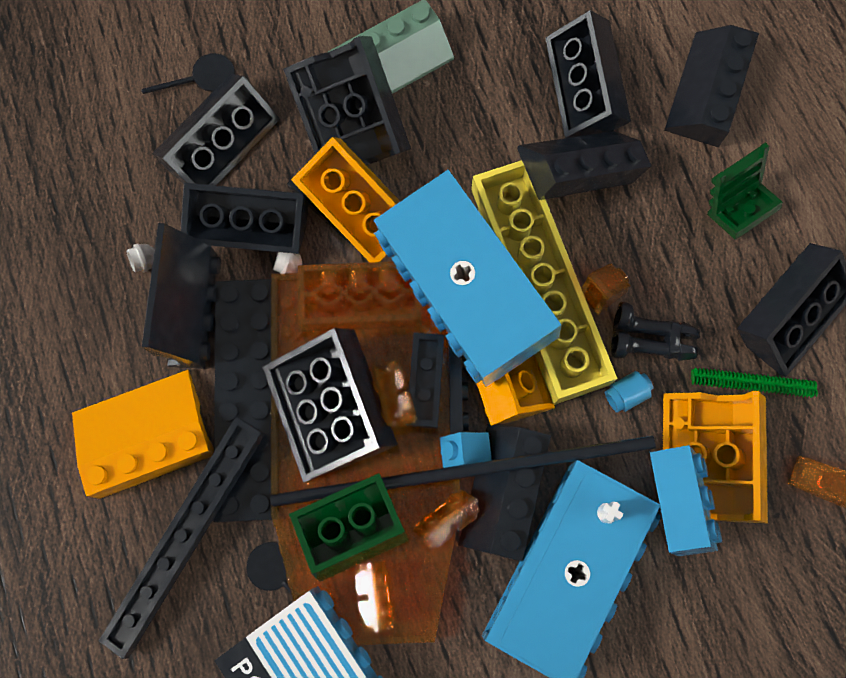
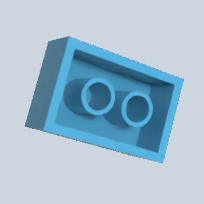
[650,445,722,556]

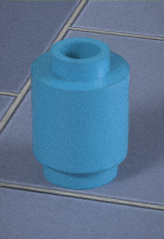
[605,371,653,413]

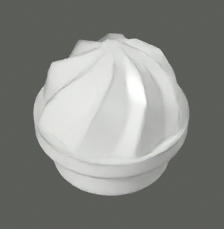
[127,244,155,273]
[273,252,303,276]

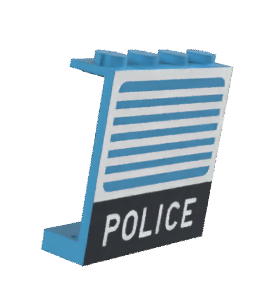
[214,587,383,678]

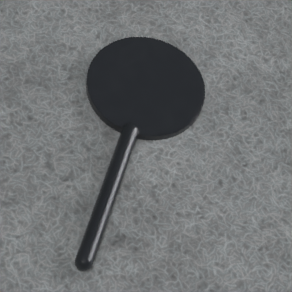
[141,53,235,94]
[246,542,301,600]

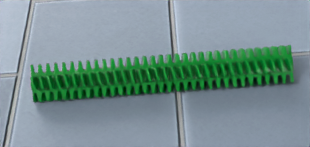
[691,367,818,398]

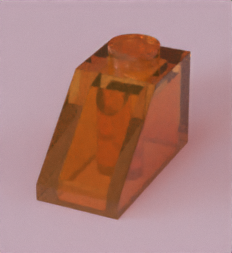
[581,263,631,315]

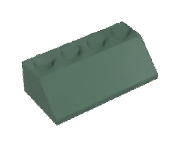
[328,0,454,94]

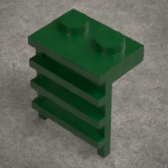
[707,142,783,240]

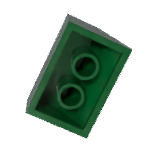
[289,473,409,582]

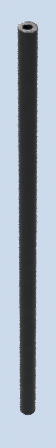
[270,436,656,507]

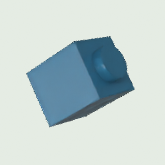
[440,432,491,468]

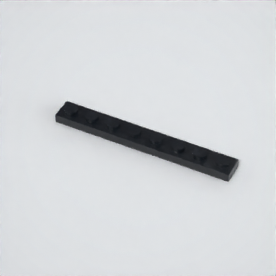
[99,417,265,659]

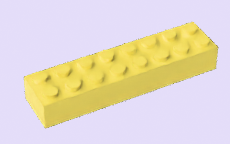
[471,160,617,405]

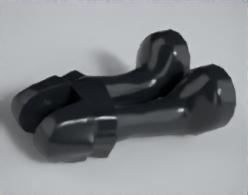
[611,302,700,361]

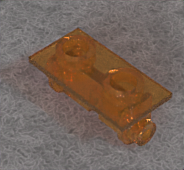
[371,361,416,430]
[413,490,480,551]
[354,561,394,632]

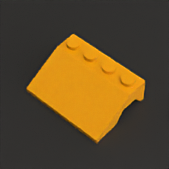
[72,370,214,499]
[663,391,768,523]

